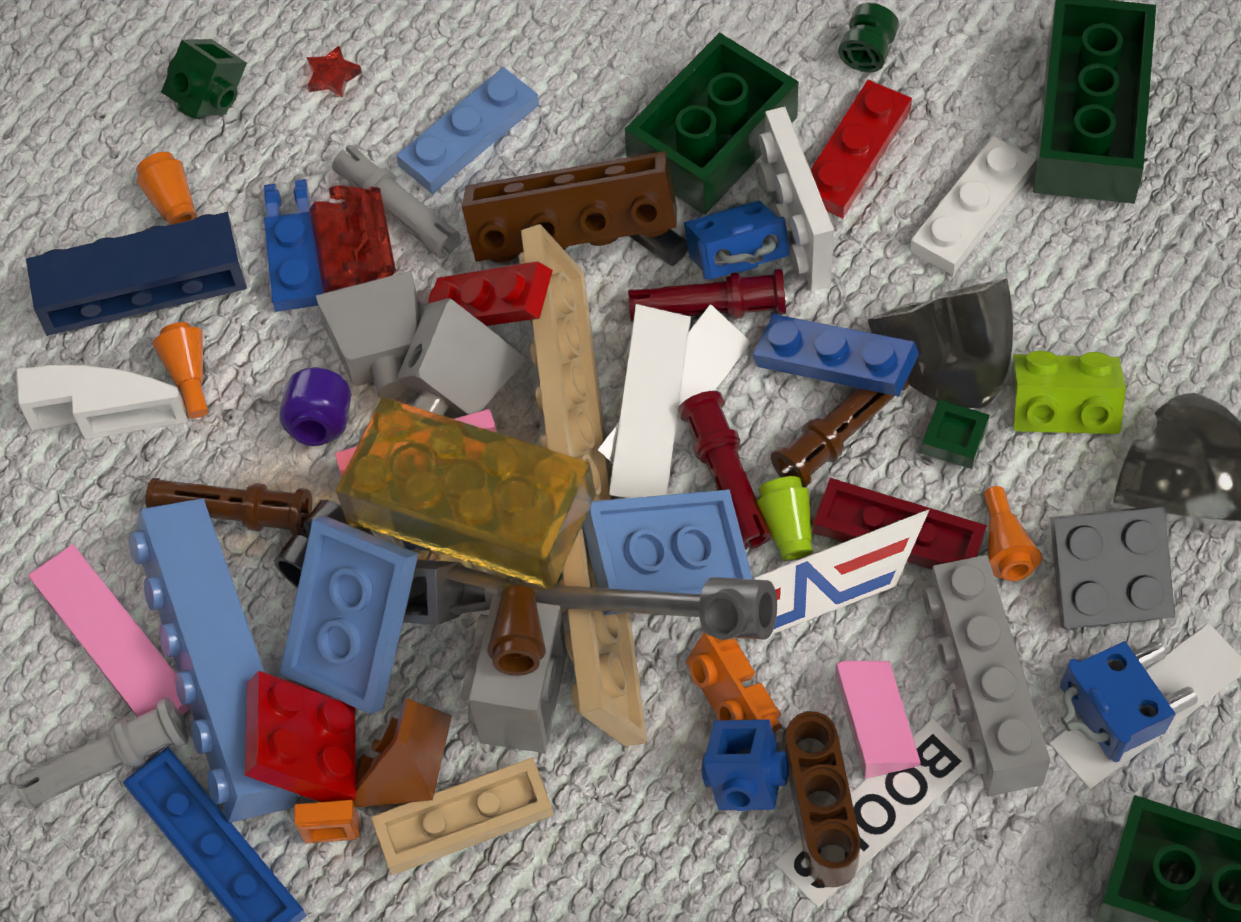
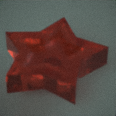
[307,46,362,98]

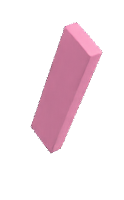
[28,544,190,717]

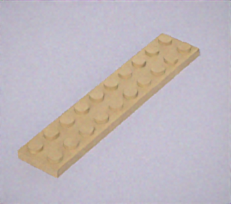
[519,224,647,746]

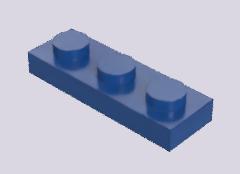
[752,314,919,397]

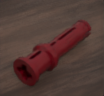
[628,269,786,323]
[678,391,772,550]

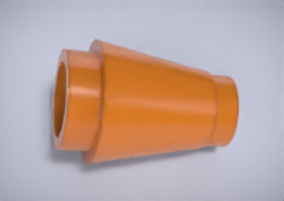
[136,152,197,225]

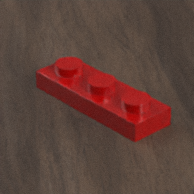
[811,79,912,219]
[428,261,553,326]

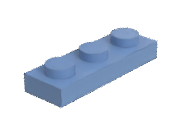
[396,67,539,194]

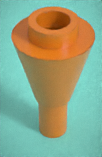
[152,322,209,419]
[983,486,1042,581]

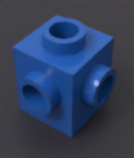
[702,719,789,811]

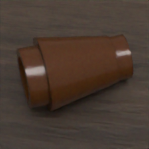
[487,585,546,676]

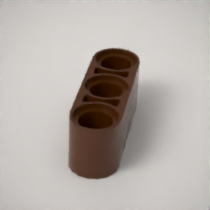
[785,711,860,887]

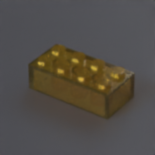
[335,396,596,590]

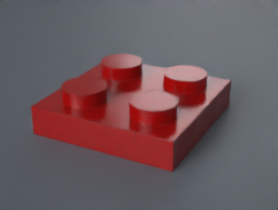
[244,671,356,802]

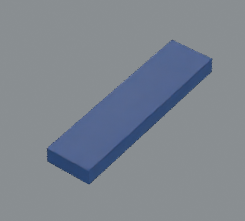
[123,747,307,922]

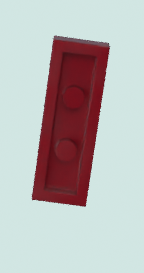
[812,478,987,570]

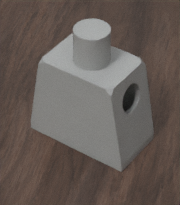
[316,271,420,400]
[398,298,527,429]

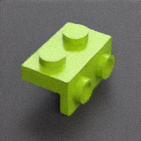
[1012,351,1126,434]

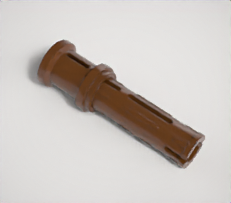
[770,379,909,488]
[145,478,312,535]

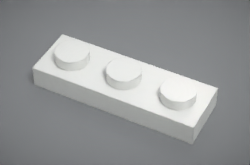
[910,136,1036,275]

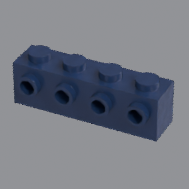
[26,212,247,336]

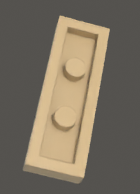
[371,757,554,876]

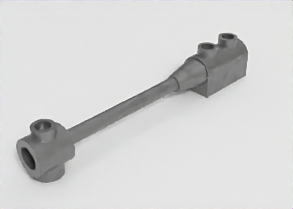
[403,560,777,640]

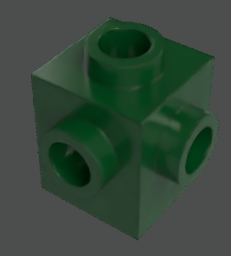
[161,39,247,119]

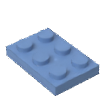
[579,490,753,615]
[279,516,418,714]

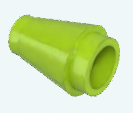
[757,476,813,561]

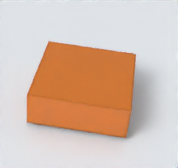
[294,800,360,844]

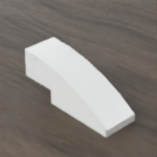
[17,365,189,440]

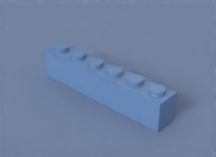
[129,498,298,823]

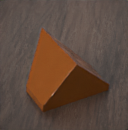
[353,698,452,807]

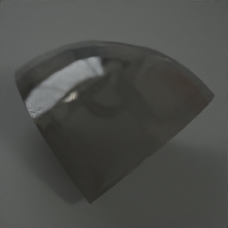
[867,278,1013,408]
[1113,393,1241,521]

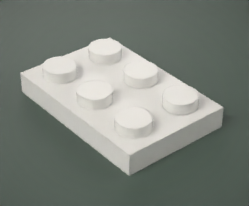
[758,107,834,292]

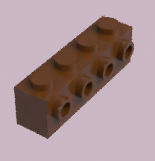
[462,151,677,263]

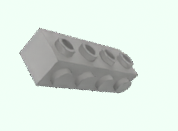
[923,555,1050,797]

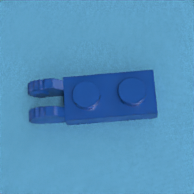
[264,179,325,312]

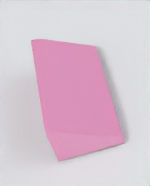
[835,661,921,779]

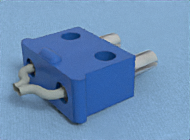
[681,200,790,279]
[1060,641,1198,762]

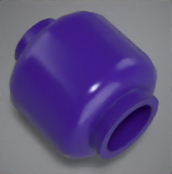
[279,367,352,446]

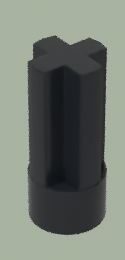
[629,229,688,266]

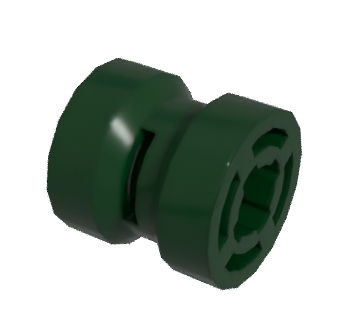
[838,3,900,73]

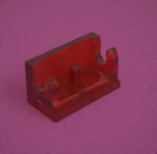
[309,185,396,293]

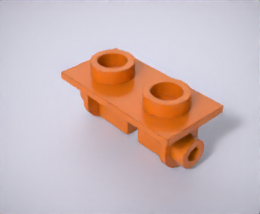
[686,632,782,733]

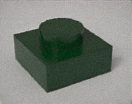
[921,399,990,469]

